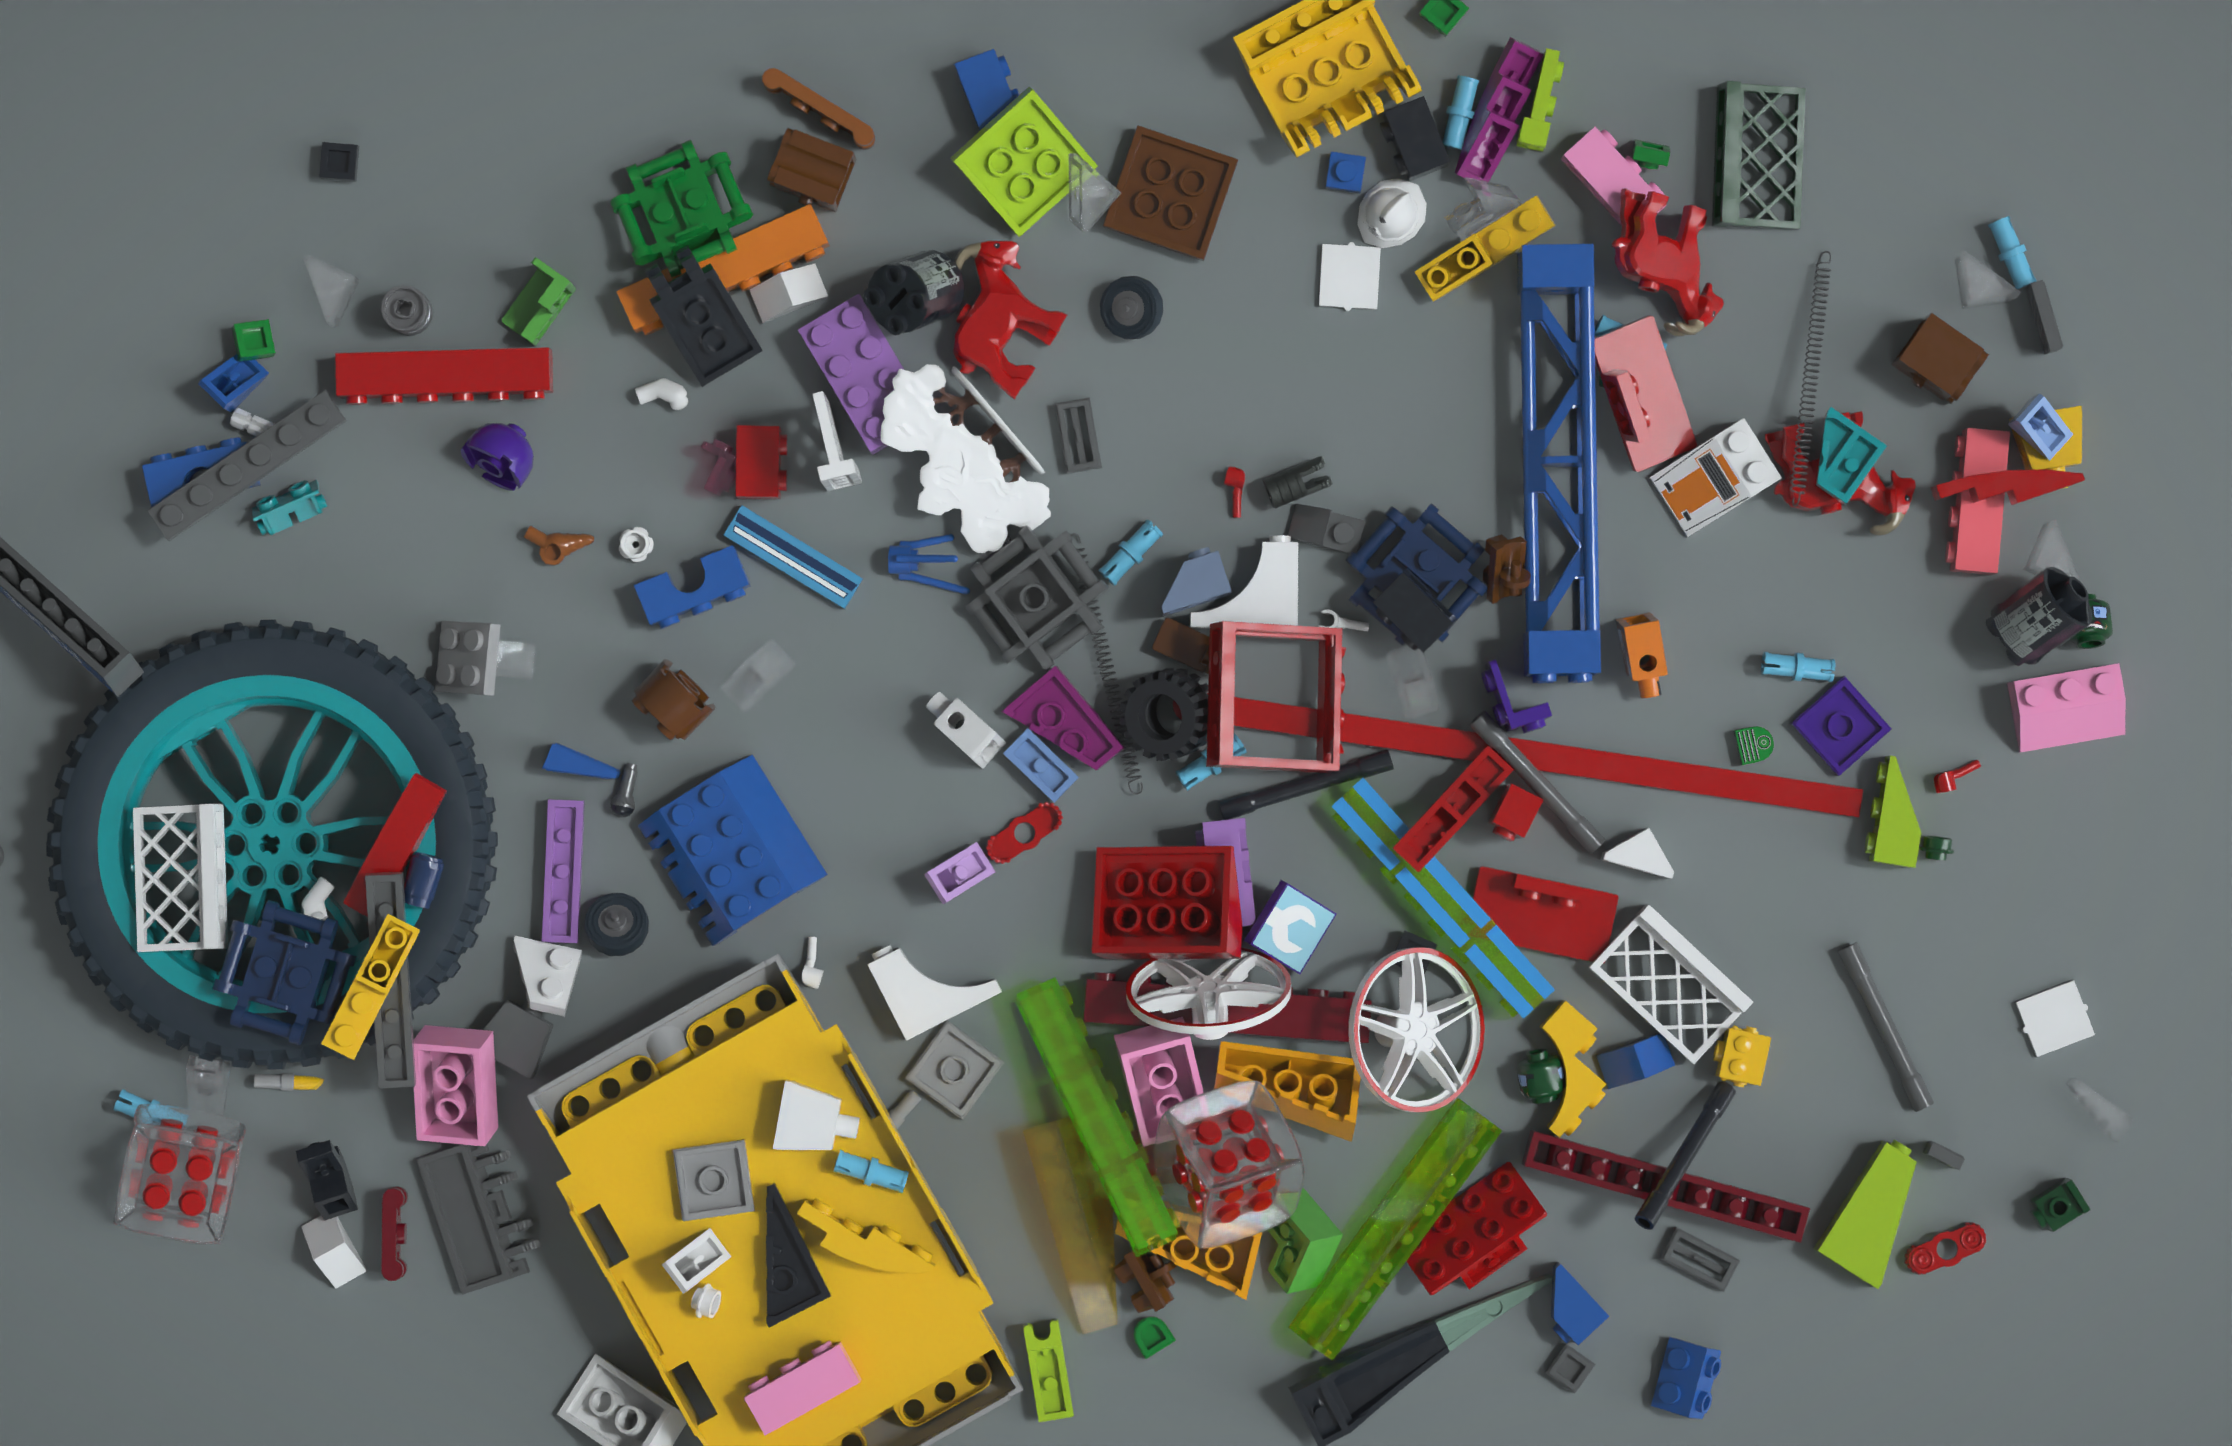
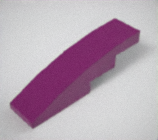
[1455,37,1544,188]

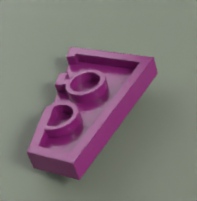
[1002,666,1125,770]

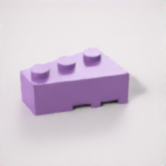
[1195,818,1256,926]

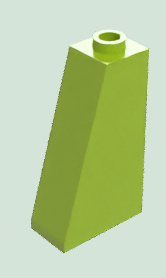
[1813,1139,1917,1289]

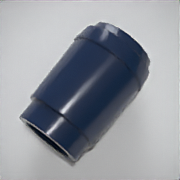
[404,852,444,909]

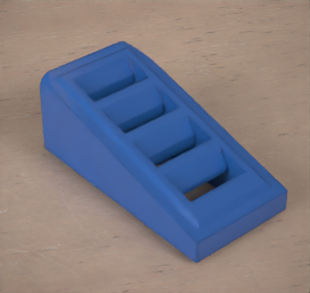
[542,743,621,779]

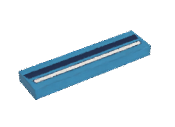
[723,505,863,609]

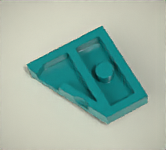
[1816,407,1887,505]

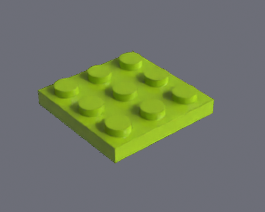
[950,87,1098,237]

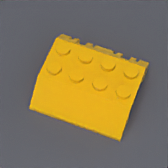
[1233,0,1422,158]

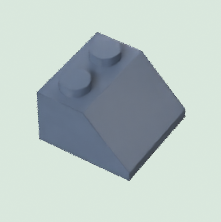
[1161,547,1232,617]

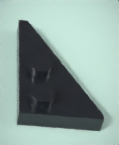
[766,1183,832,1328]

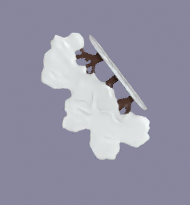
[881,364,1051,553]

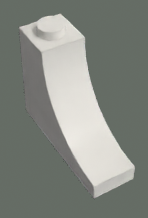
[1190,535,1298,629]
[867,945,1002,1041]

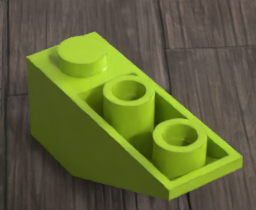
[1865,755,1921,868]

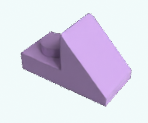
[924,842,996,904]

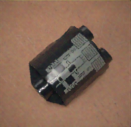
[863,250,965,335]
[1986,567,2092,666]

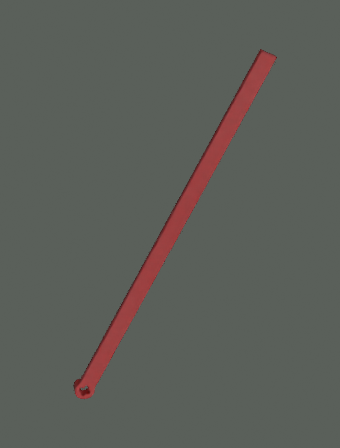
[1173,693,1863,817]

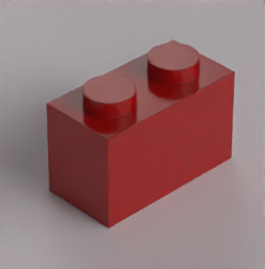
[736,425,788,499]
[1488,783,1544,842]

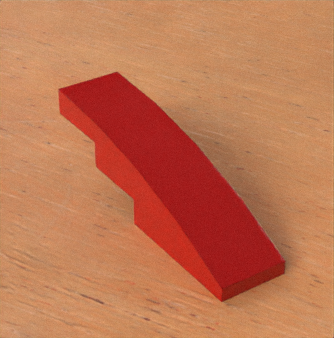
[1930,469,2085,505]
[1392,746,1514,873]
[343,773,447,917]

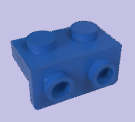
[1651,1337,1721,1419]

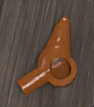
[524,526,594,566]

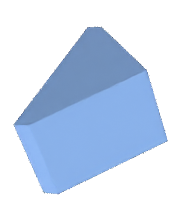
[2007,394,2073,461]

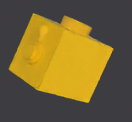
[1713,1025,1772,1088]

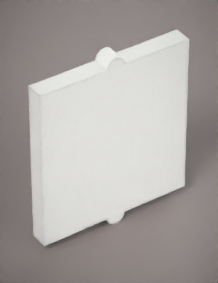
[1319,242,1381,312]
[2015,980,2095,1057]

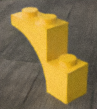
[1539,1000,1606,1138]

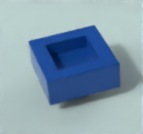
[1325,152,1366,193]

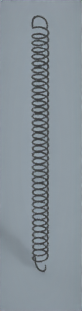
[1790,251,1831,507]
[1071,533,1143,795]

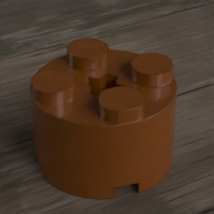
[631,659,715,740]

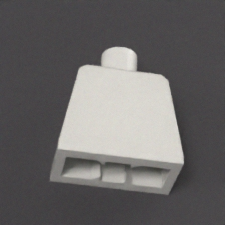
[926,692,1006,769]
[773,1080,860,1150]

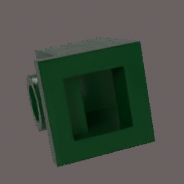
[2030,1178,2091,1232]

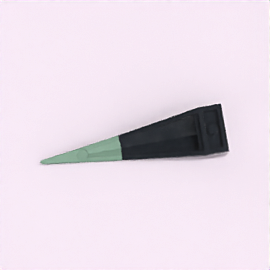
[1288,1274,1553,1446]

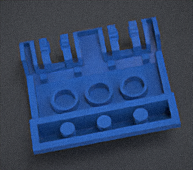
[638,755,828,946]

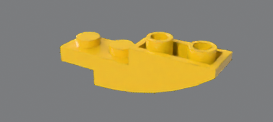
[1414,195,1556,302]
[321,914,420,1060]
[797,1198,936,1273]

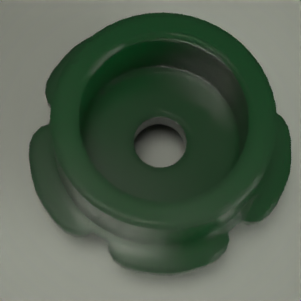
[1919,836,1954,860]

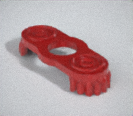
[986,802,1063,864]
[1905,1222,1986,1275]

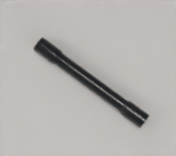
[1218,749,1394,820]
[1634,1081,1736,1230]

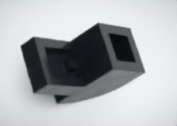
[296,1140,358,1221]

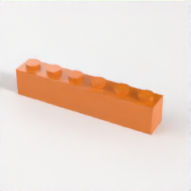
[616,204,830,335]

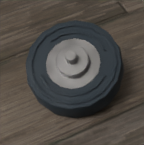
[1100,276,1163,340]
[585,893,649,956]

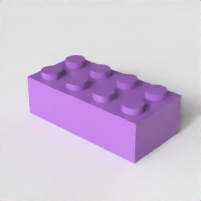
[798,294,904,455]

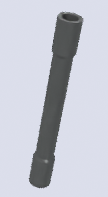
[1469,710,1605,854]
[1838,942,1934,1112]

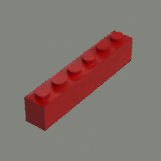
[335,347,553,405]

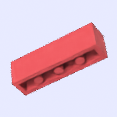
[1945,428,2010,575]

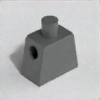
[483,997,553,1079]

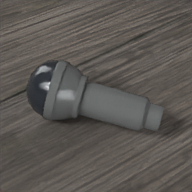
[610,763,638,817]

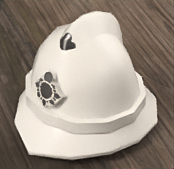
[1357,178,1427,248]

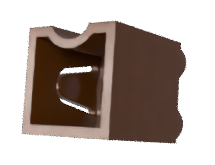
[767,128,856,212]
[1891,313,1989,404]

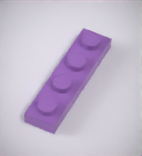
[542,799,585,943]

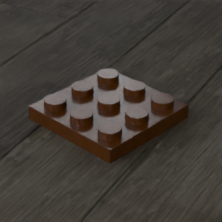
[1103,125,1238,261]

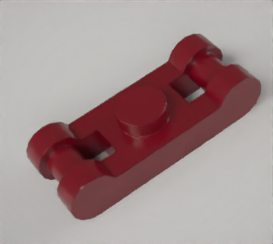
[381,1186,408,1281]

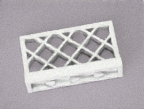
[813,391,862,491]
[133,804,228,952]
[1589,904,1753,1064]

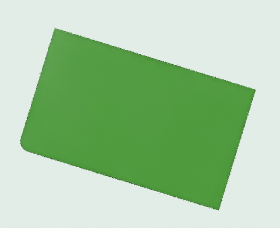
[502,257,576,346]
[1259,1188,1343,1294]

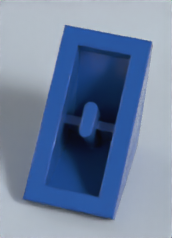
[198,354,269,413]
[1596,1033,1675,1089]

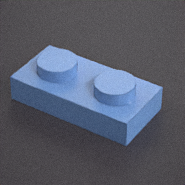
[1003,728,1079,803]

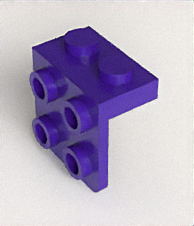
[1481,659,1552,734]

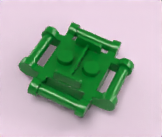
[610,140,753,278]

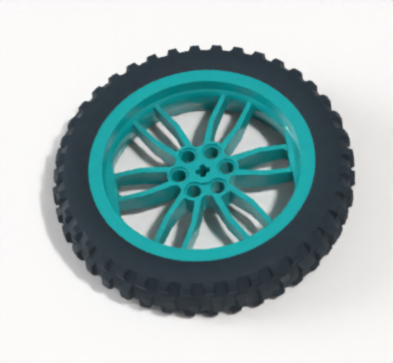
[46,620,498,1070]

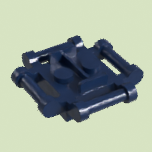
[1346,503,1488,646]
[212,900,357,1046]

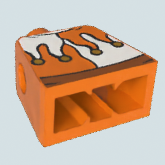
[1615,612,1668,698]

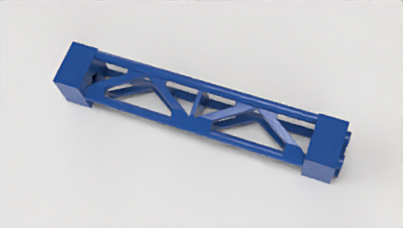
[1517,244,1601,683]

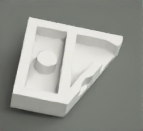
[513,936,582,1017]

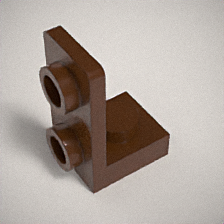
[1152,618,1209,676]

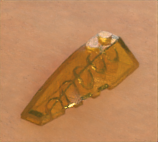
[1023,1109,1117,1334]

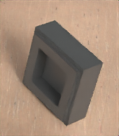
[1922,1141,1965,1170]
[1545,1343,1595,1393]

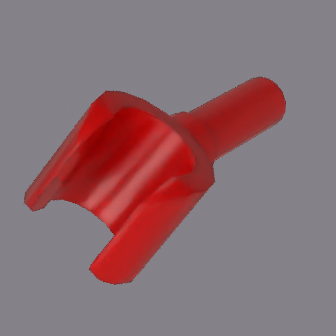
[1223,466,1245,518]
[1934,759,1981,793]

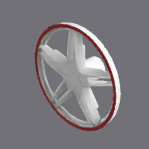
[1348,947,1485,1112]
[1126,948,1291,1040]

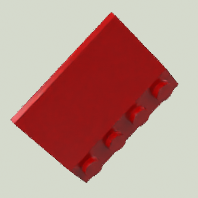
[1092,846,1242,959]

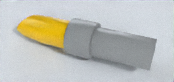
[254,1073,324,1091]
[889,1090,921,1129]

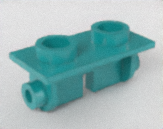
[252,480,328,535]

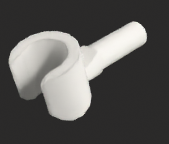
[1319,609,1369,632]
[802,937,824,989]

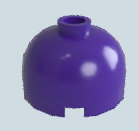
[460,423,534,491]

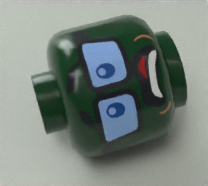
[2070,594,2113,649]
[1516,1049,1566,1104]

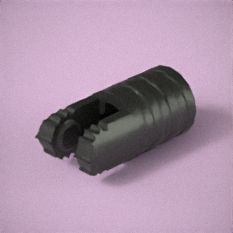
[1263,456,1333,509]

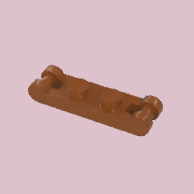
[762,68,875,150]

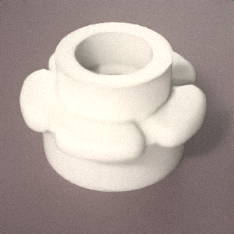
[619,527,654,562]
[691,1283,721,1318]

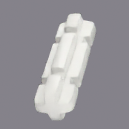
[230,408,275,437]

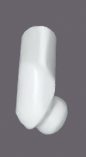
[635,378,688,410]
[301,877,335,920]

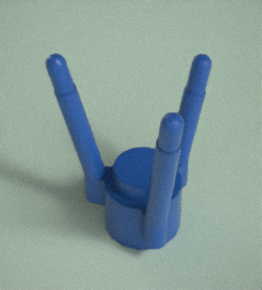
[888,534,970,595]

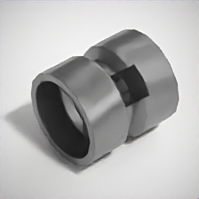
[381,285,433,336]

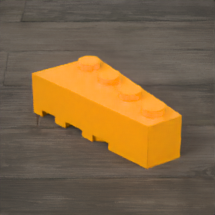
[1214,1041,1361,1142]
[1115,1192,1263,1300]

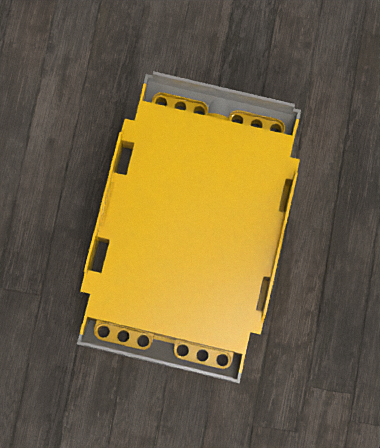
[527,954,1024,1446]

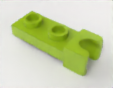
[1516,48,1564,152]
[1023,1318,1074,1422]

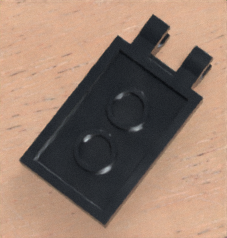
[644,245,763,387]

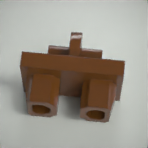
[1482,534,1531,604]
[1113,1249,1177,1313]

